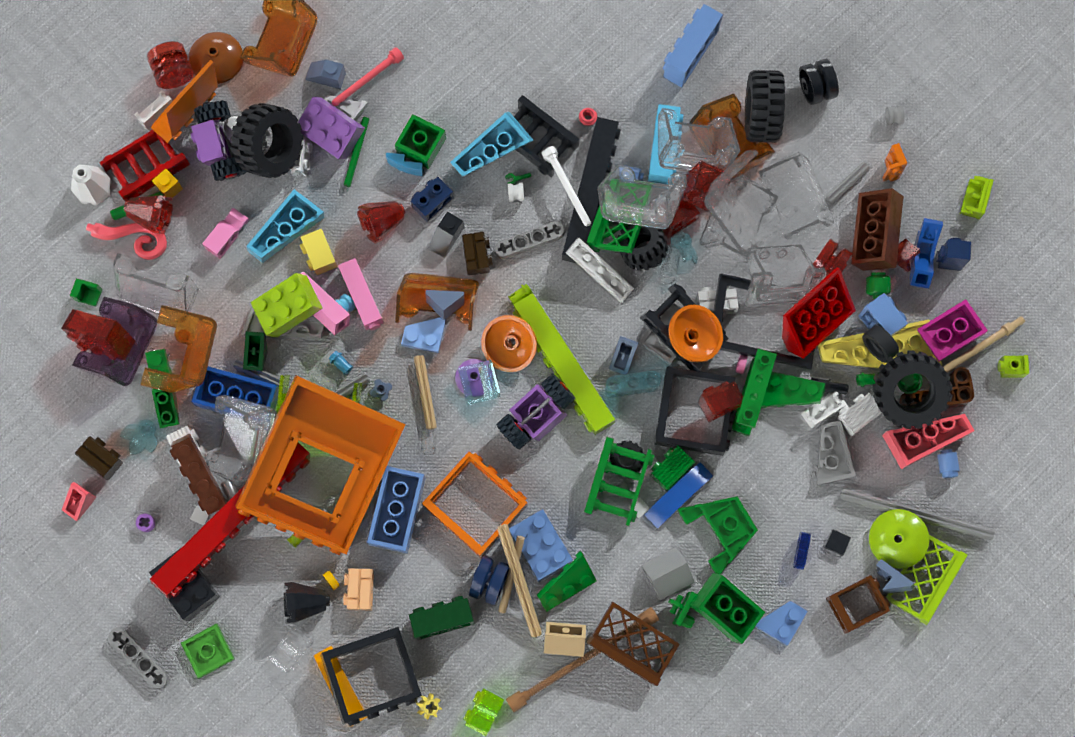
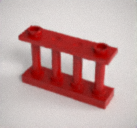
[99,129,190,204]

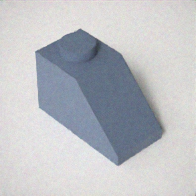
[305,59,346,90]

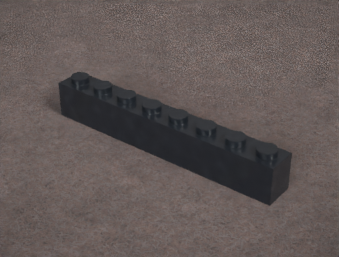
[562,117,621,264]

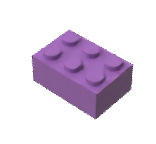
[298,97,365,159]

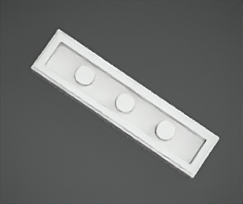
[565,238,634,303]

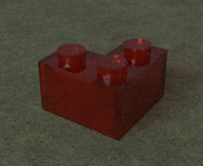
[655,196,700,239]
[698,381,743,423]

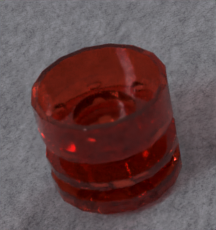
[147,41,194,89]

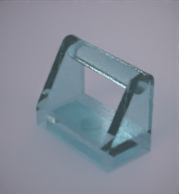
[458,360,501,405]

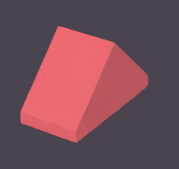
[62,482,97,521]

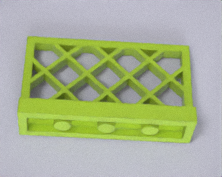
[887,535,968,625]

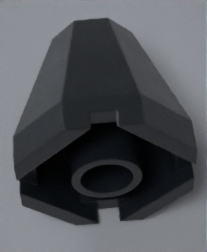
[283,582,330,624]

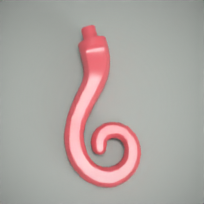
[86,223,167,260]

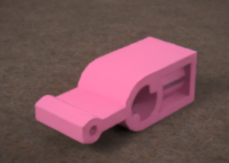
[202,208,249,259]

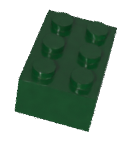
[408,596,475,640]

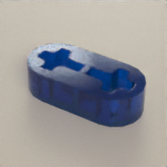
[793,531,811,570]

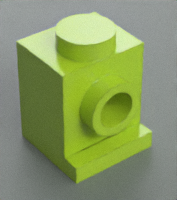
[997,355,1029,378]

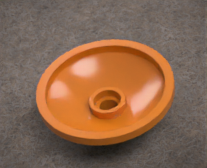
[668,305,723,362]
[481,315,537,372]

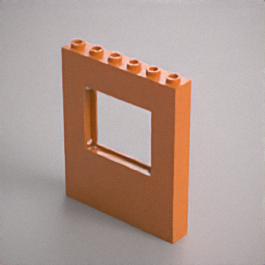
[235,375,406,555]

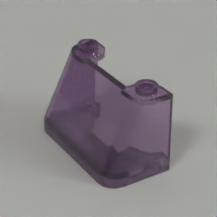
[72,297,157,386]

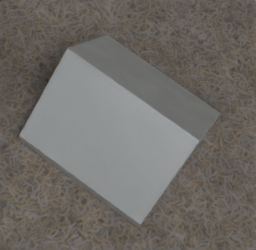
[641,548,695,601]

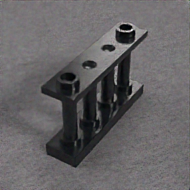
[513,95,580,178]
[640,283,729,371]

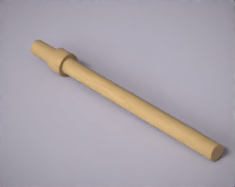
[943,316,1025,373]

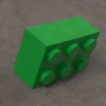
[690,573,765,644]

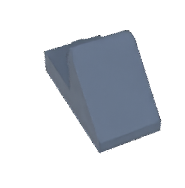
[876,559,914,594]

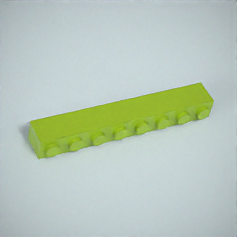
[512,293,615,435]

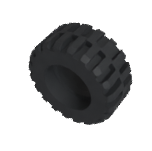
[745,70,785,143]
[230,103,303,178]
[872,351,953,429]

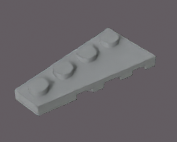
[242,299,325,340]

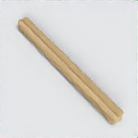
[497,524,541,637]

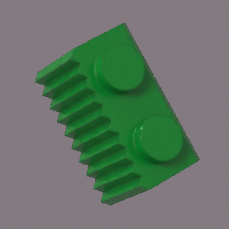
[650,446,695,492]

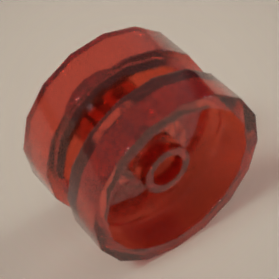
[807,238,853,281]

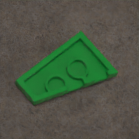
[761,371,826,408]
[537,551,597,612]

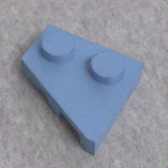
[755,601,808,646]

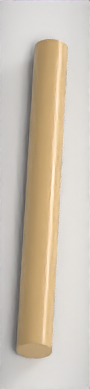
[498,536,525,613]

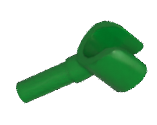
[505,173,532,185]

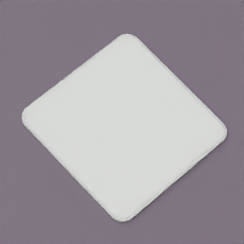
[629,497,649,518]
[190,506,209,525]

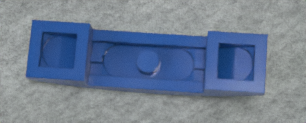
[644,462,713,529]

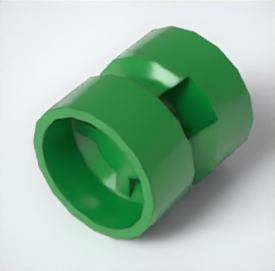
[897,374,923,394]

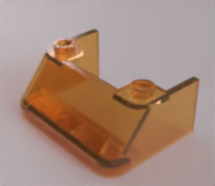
[395,273,479,331]
[140,305,217,393]

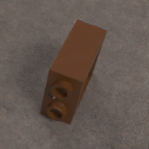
[826,575,890,634]

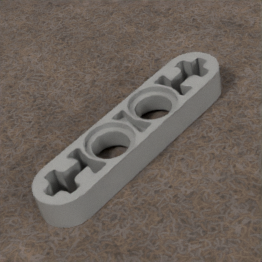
[495,221,564,259]
[108,628,169,689]

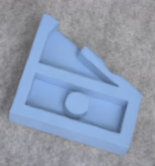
[401,317,446,353]

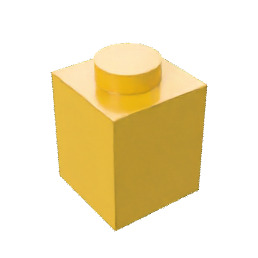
[152,169,183,201]

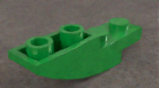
[145,349,179,428]

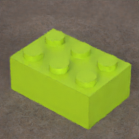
[250,273,323,337]

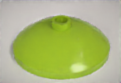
[869,509,929,569]

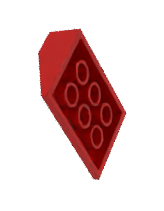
[782,267,856,359]

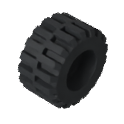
[617,219,668,271]

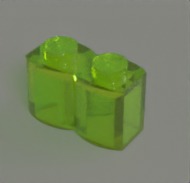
[463,688,505,737]

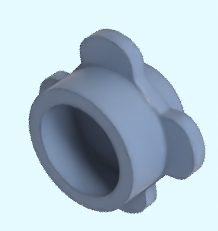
[370,379,392,401]

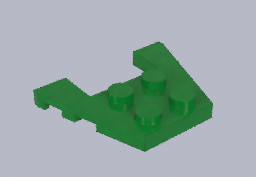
[677,496,758,574]

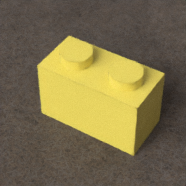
[300,228,337,275]

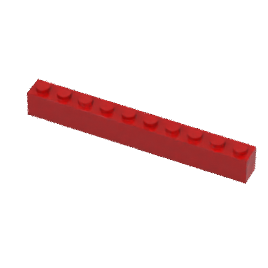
[150,438,310,599]

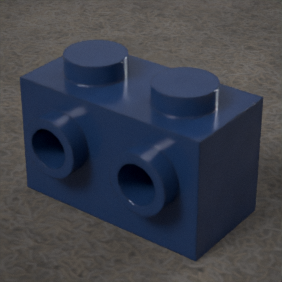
[410,176,454,222]
[935,238,971,271]

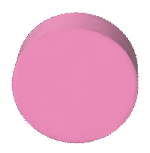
[735,355,748,374]

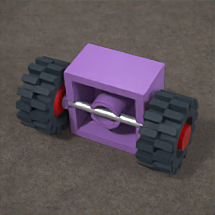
[190,100,247,181]
[496,373,576,450]

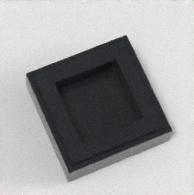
[824,529,851,556]

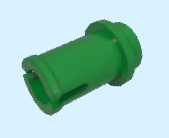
[856,372,879,387]

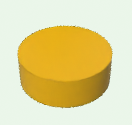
[322,571,339,591]

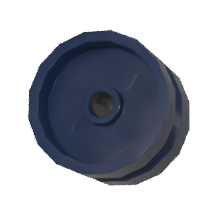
[469,555,509,606]

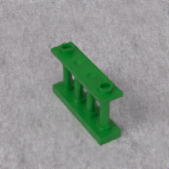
[732,349,777,436]
[584,436,654,526]

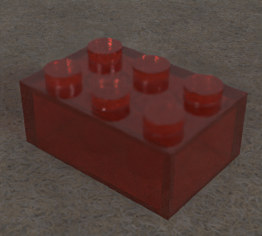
[61,309,136,360]

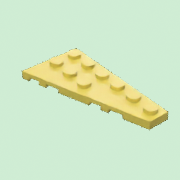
[818,319,943,368]

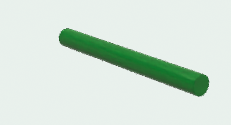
[343,117,370,187]

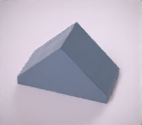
[426,290,464,320]
[609,336,638,375]

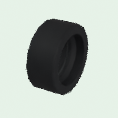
[862,325,899,363]

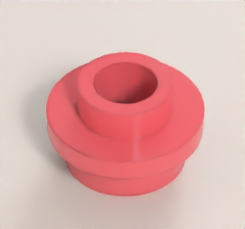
[579,108,597,126]

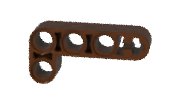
[896,367,974,408]

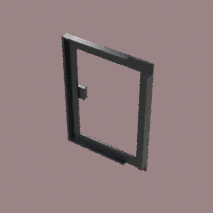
[713,273,816,370]

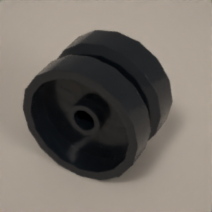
[799,58,839,105]

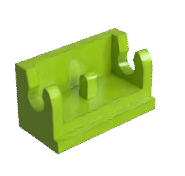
[960,176,994,220]

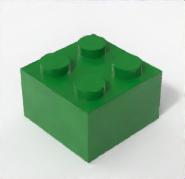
[395,114,447,169]

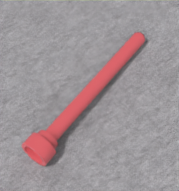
[332,47,404,106]

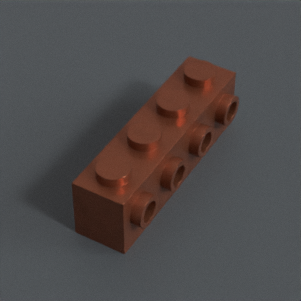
[170,433,226,515]

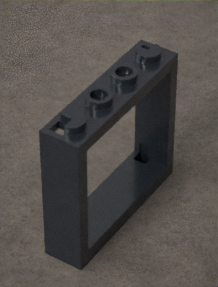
[654,366,738,456]
[320,627,422,727]

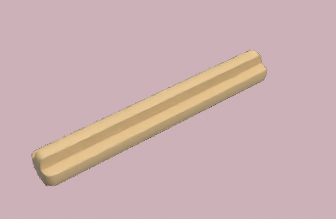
[414,355,437,430]

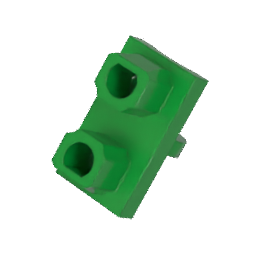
[668,591,697,628]

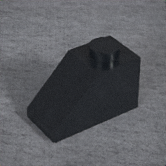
[429,212,464,258]

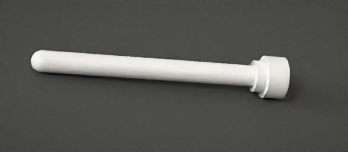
[542,146,591,226]

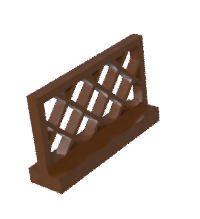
[586,602,680,686]

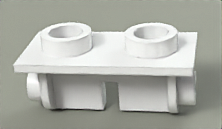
[290,135,313,177]

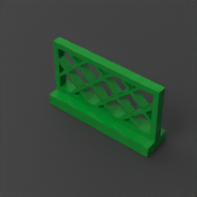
[587,178,654,253]

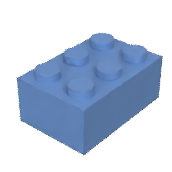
[509,509,573,582]

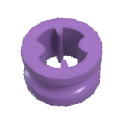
[136,513,155,532]

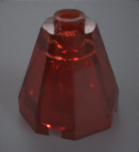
[124,195,173,234]
[357,201,406,244]

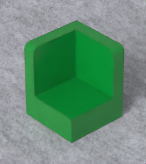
[70,278,103,306]

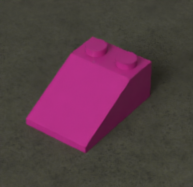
[917,299,988,362]

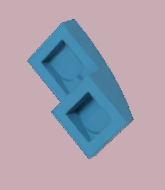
[386,153,424,176]

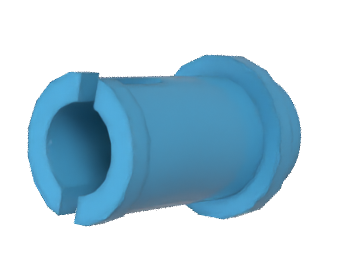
[329,351,353,375]

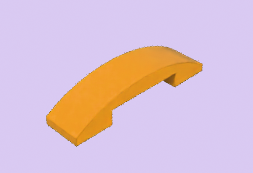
[314,646,367,727]

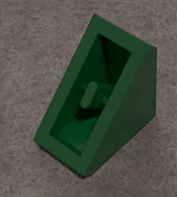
[243,331,268,371]

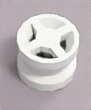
[508,182,524,202]

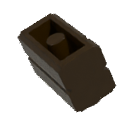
[462,232,493,276]
[75,436,123,480]

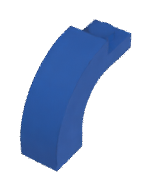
[910,218,943,289]

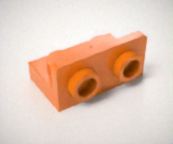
[883,143,907,182]

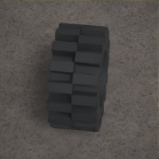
[609,440,644,477]

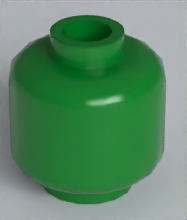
[866,272,891,299]

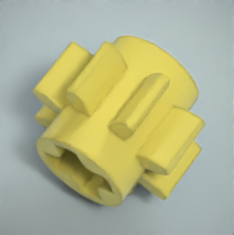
[416,693,442,720]

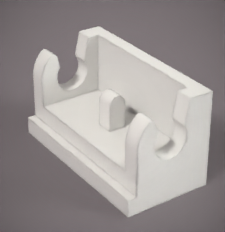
[134,90,172,131]
[801,392,847,429]

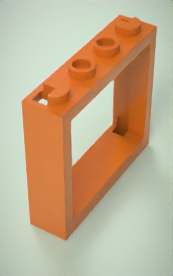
[422,451,528,557]

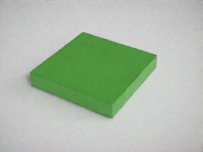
[181,624,235,679]

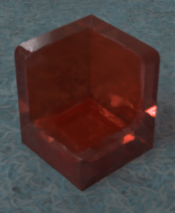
[897,238,920,272]

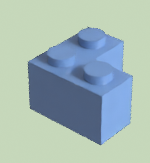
[858,293,908,336]

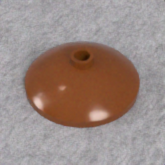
[189,32,244,84]

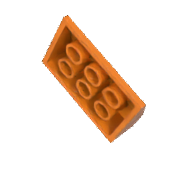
[150,60,218,143]

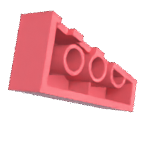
[882,414,975,469]

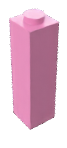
[338,258,383,330]
[301,272,350,335]

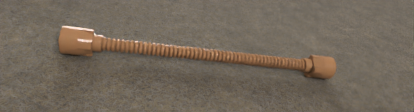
[506,607,659,712]

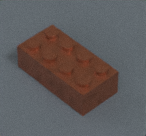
[851,188,904,271]

